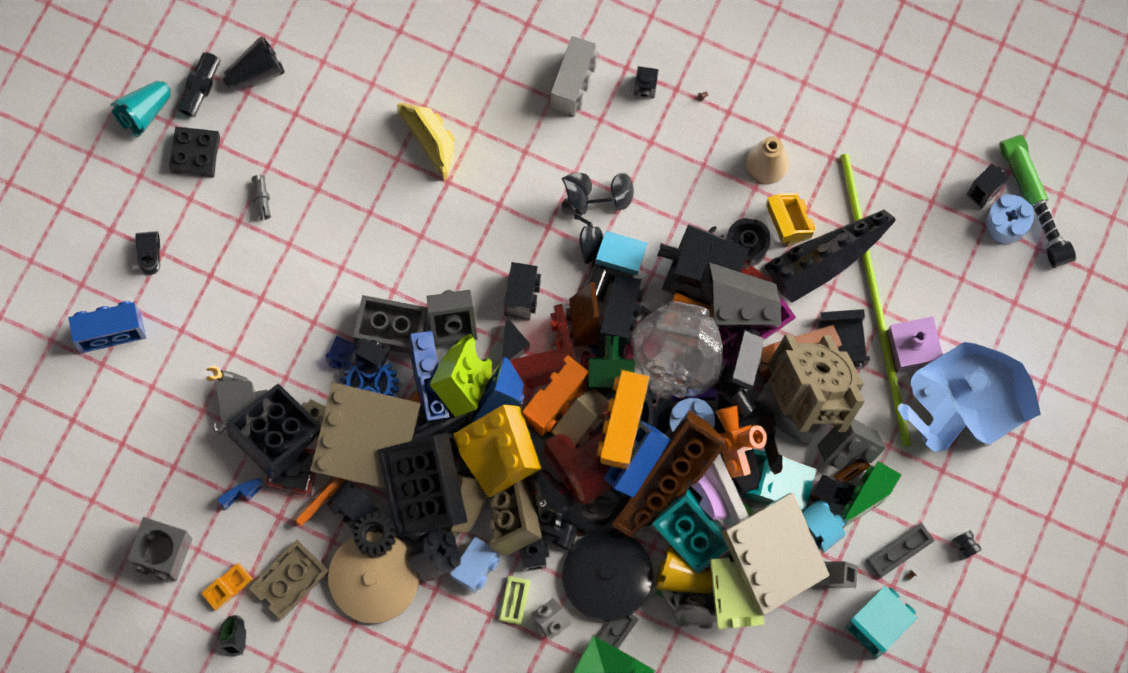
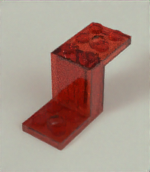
[511,304,576,413]

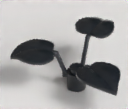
[561,173,634,264]

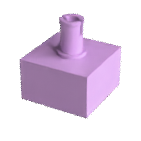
[887,316,943,373]

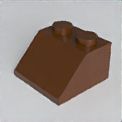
[566,282,600,347]

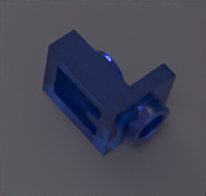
[325,336,356,370]

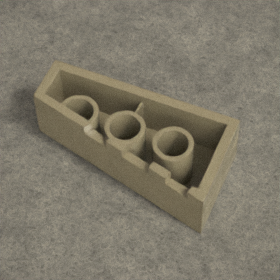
[489,476,542,556]

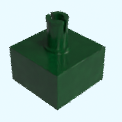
[587,336,635,387]

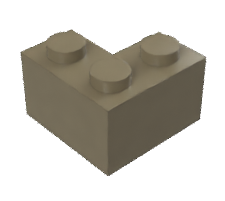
[552,388,611,449]

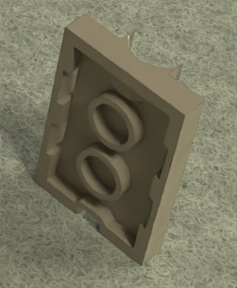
[249,540,329,621]

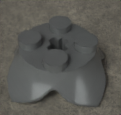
[662,590,721,629]

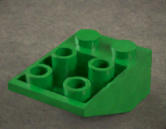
[840,461,902,528]

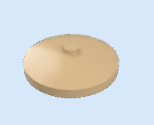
[328,531,419,623]

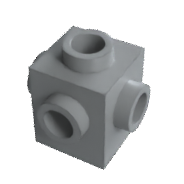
[531,598,572,640]

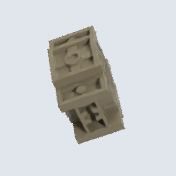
[768,334,865,432]

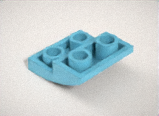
[595,231,648,276]

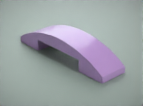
[691,475,729,520]

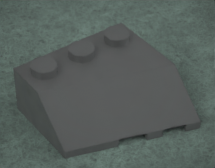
[709,262,781,329]

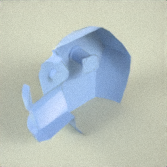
[898,342,1041,452]

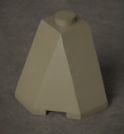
[445,470,489,535]

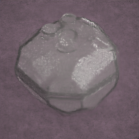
[632,301,723,398]

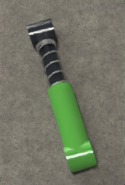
[999,134,1076,268]

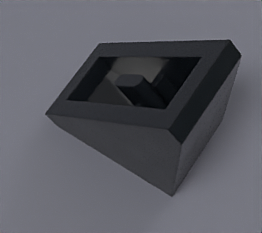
[502,320,530,364]

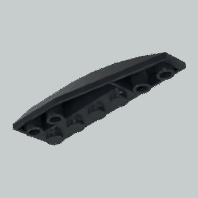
[764,210,896,303]

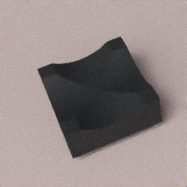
[169,126,220,177]

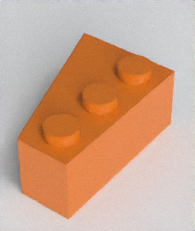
[522,355,589,437]

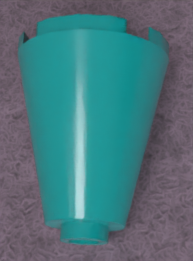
[110,80,171,137]

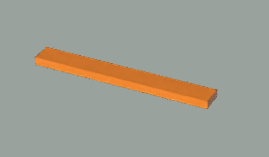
[292,390,420,526]

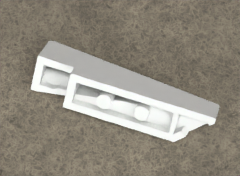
[704,454,748,527]

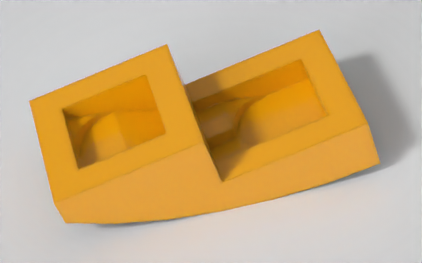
[201,563,254,611]

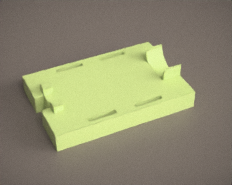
[710,558,764,629]

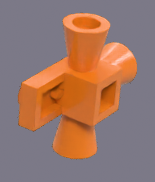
[715,405,767,478]

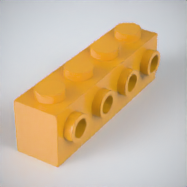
[597,370,649,470]

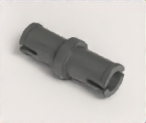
[251,175,271,220]

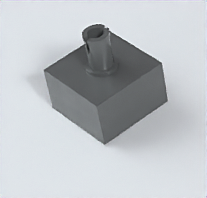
[426,289,478,346]

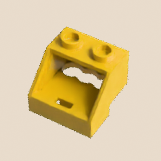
[765,193,815,247]

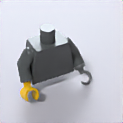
[206,366,268,434]

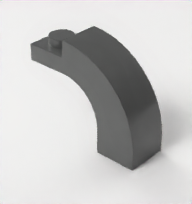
[813,561,858,588]

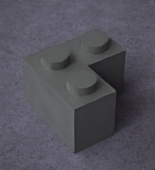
[817,419,886,471]

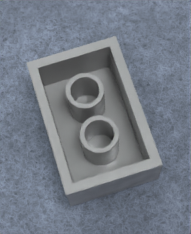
[550,36,599,117]

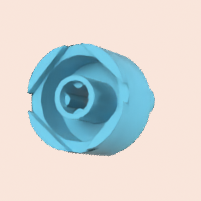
[802,499,845,553]

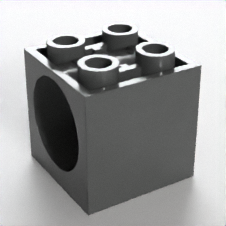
[127,517,193,582]

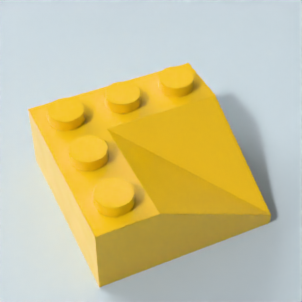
[453,405,541,497]

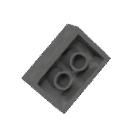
[353,295,429,355]

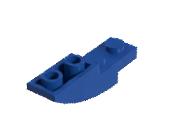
[409,331,449,421]

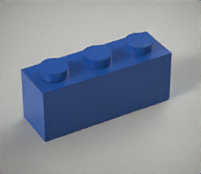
[604,421,670,497]

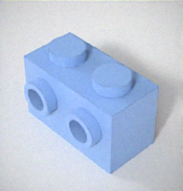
[450,537,500,594]

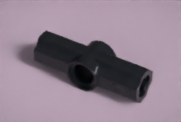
[177,52,221,117]

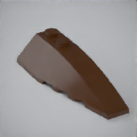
[612,410,727,537]

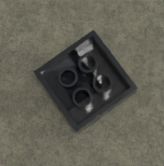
[227,383,321,480]

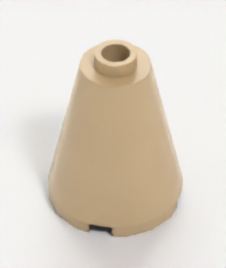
[746,136,789,184]

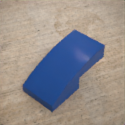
[217,478,265,510]

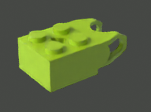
[430,334,492,417]

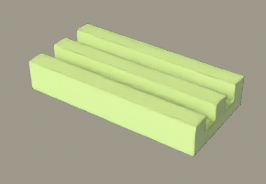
[499,576,530,626]

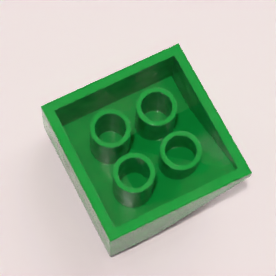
[571,635,655,673]

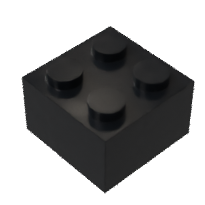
[504,262,541,320]

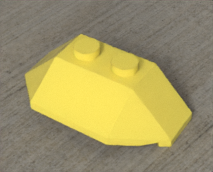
[397,102,455,180]

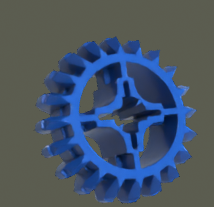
[340,358,400,397]

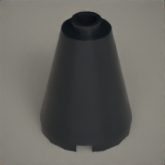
[223,36,285,90]

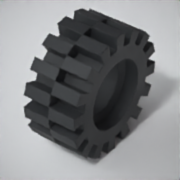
[353,513,396,558]

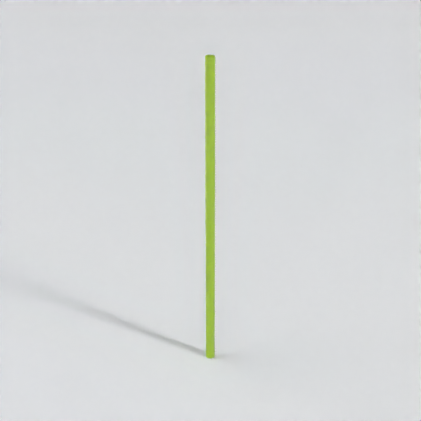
[840,154,912,447]

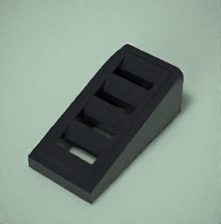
[813,475,855,506]

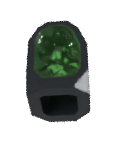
[217,615,247,657]

